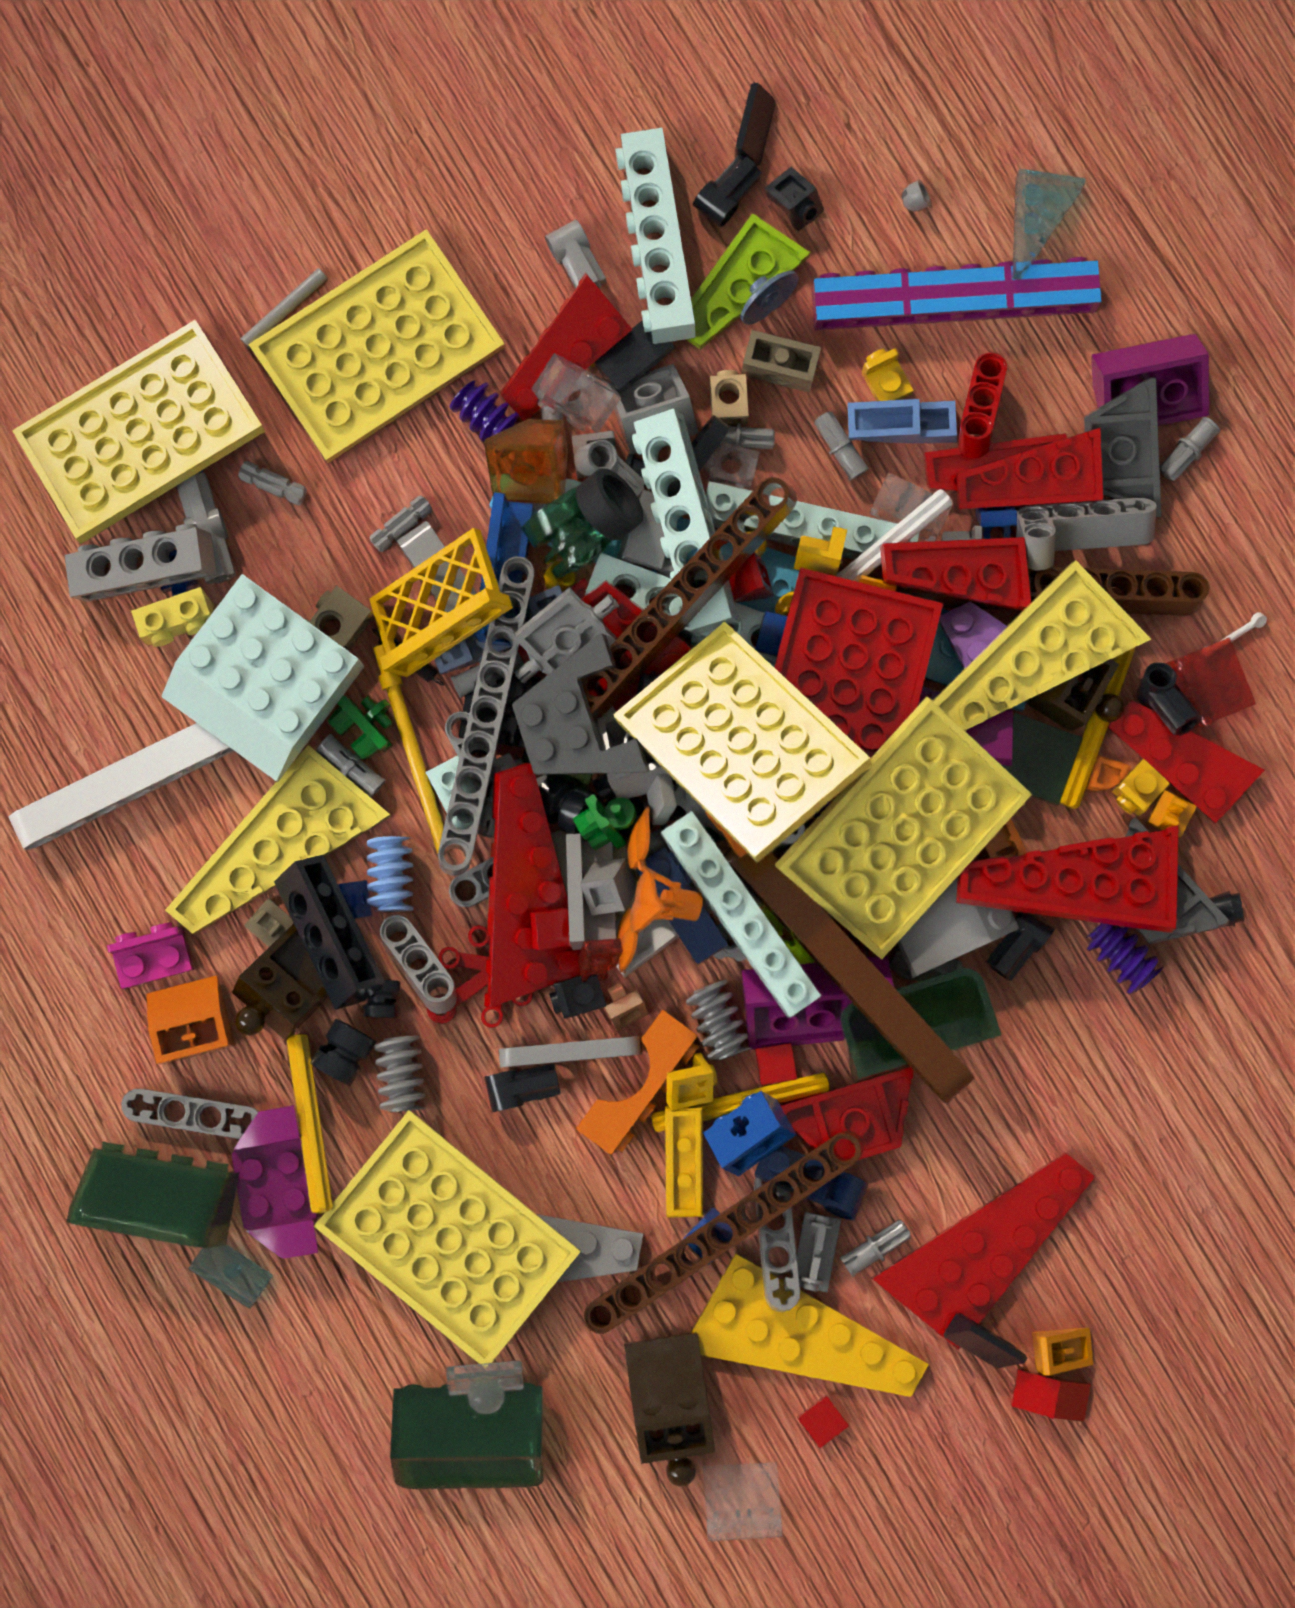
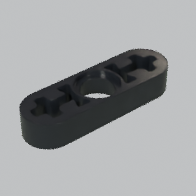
[667,415,730,497]

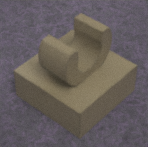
[244,898,293,947]

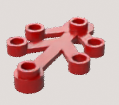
[427,925,533,1028]

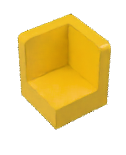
[793,526,847,576]

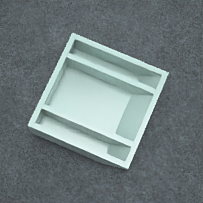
[161,574,365,782]

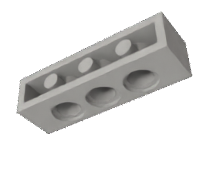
[65,524,217,602]

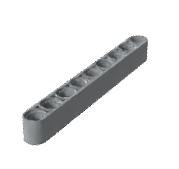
[438,556,534,876]

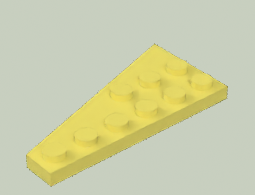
[933,560,1151,731]
[165,745,391,934]

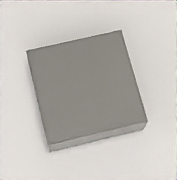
[647,774,677,825]

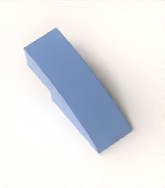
[848,399,957,443]

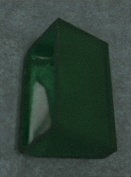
[840,968,1002,1084]
[66,1141,240,1248]
[390,1383,544,1489]

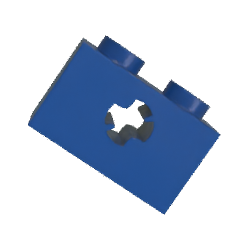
[703,1091,796,1177]

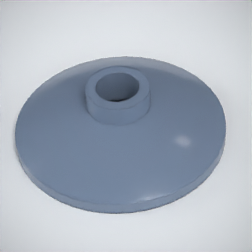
[740,271,799,325]

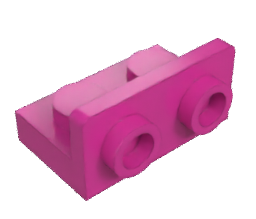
[107,922,194,989]

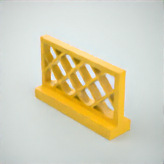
[369,528,513,677]

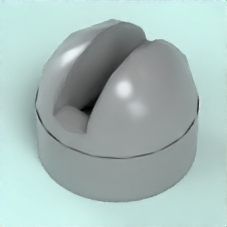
[902,180,931,212]

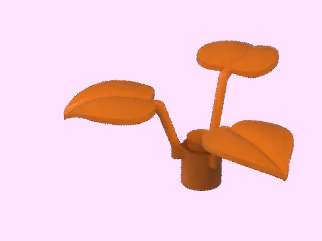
[616,806,703,973]

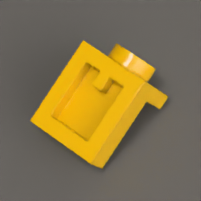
[861,348,914,401]
[1112,759,1170,816]
[666,1053,717,1111]

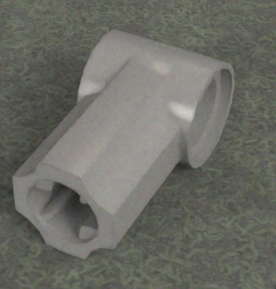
[545,219,606,288]
[574,440,645,497]

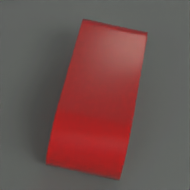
[958,353,1007,458]

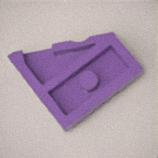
[939,601,1007,669]

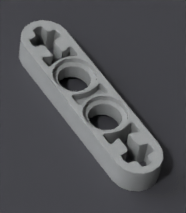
[498,1036,642,1067]
[121,1089,260,1139]
[754,1177,800,1312]

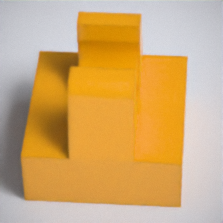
[1146,790,1197,839]

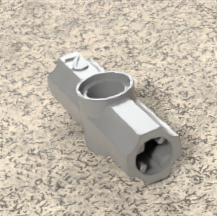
[177,473,237,585]

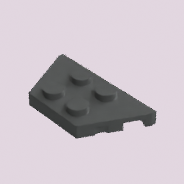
[1084,377,1161,517]
[1125,817,1229,944]

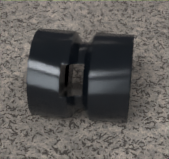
[539,774,601,837]
[310,1018,377,1086]

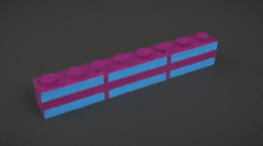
[812,257,1101,330]

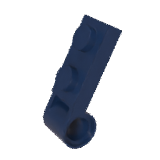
[754,1146,868,1220]

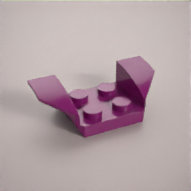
[232,1105,319,1259]

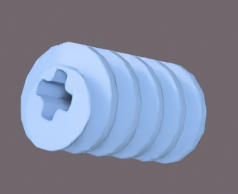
[367,836,413,912]

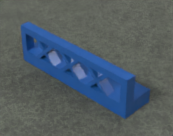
[474,492,534,646]

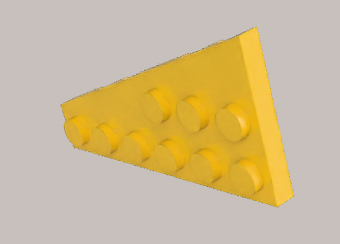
[691,1253,929,1397]

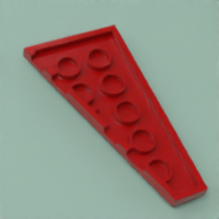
[484,763,586,1008]
[956,825,1179,933]
[871,1153,1095,1350]

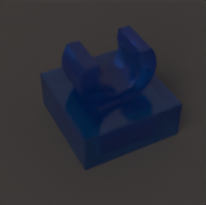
[338,880,373,919]

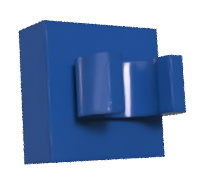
[976,506,1017,539]

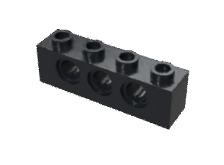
[274,855,385,1010]

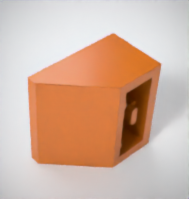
[146,975,235,1064]

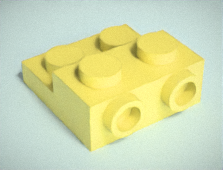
[131,587,216,647]

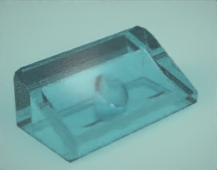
[189,1235,274,1308]

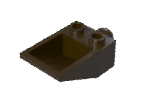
[1009,614,1124,732]
[232,923,328,1041]
[624,1332,715,1487]

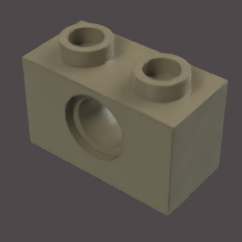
[741,330,821,393]
[305,585,375,651]

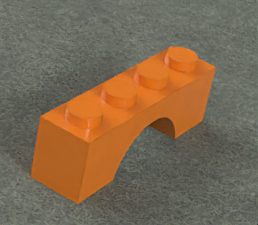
[576,1009,699,1155]

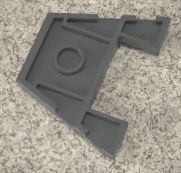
[512,634,650,775]

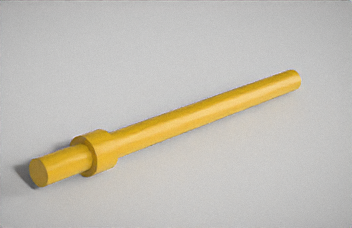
[373,644,451,854]

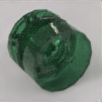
[521,486,614,579]

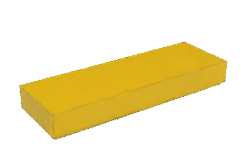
[665,1106,703,1218]

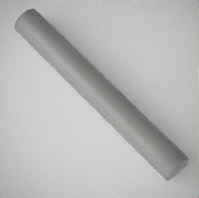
[240,268,328,349]

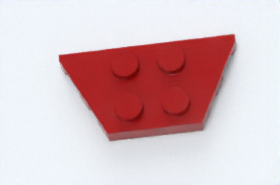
[781,1067,914,1160]

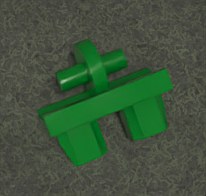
[328,695,393,760]
[572,794,637,851]

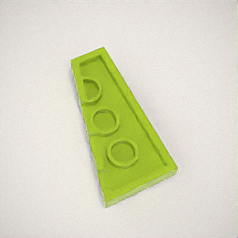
[685,213,811,350]

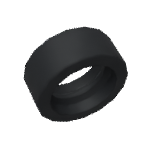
[576,468,643,540]

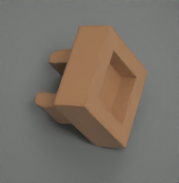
[605,983,649,1031]

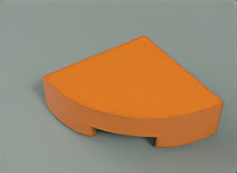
[1085,755,1132,792]

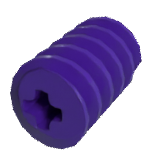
[449,380,529,457]
[1086,923,1164,995]

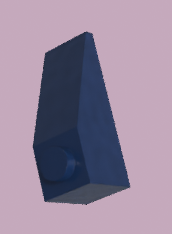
[635,847,728,965]

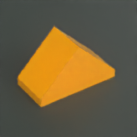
[1032,1327,1094,1375]

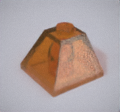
[484,419,568,504]

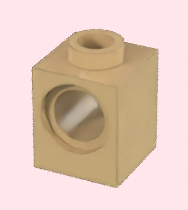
[709,370,749,426]

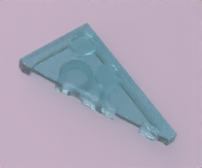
[1012,168,1085,280]

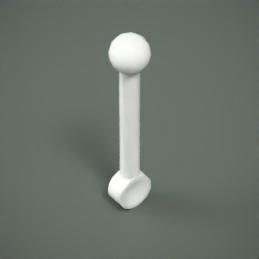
[1201,612,1267,660]

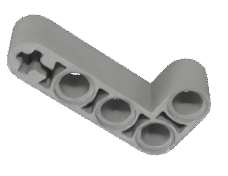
[1016,498,1157,570]

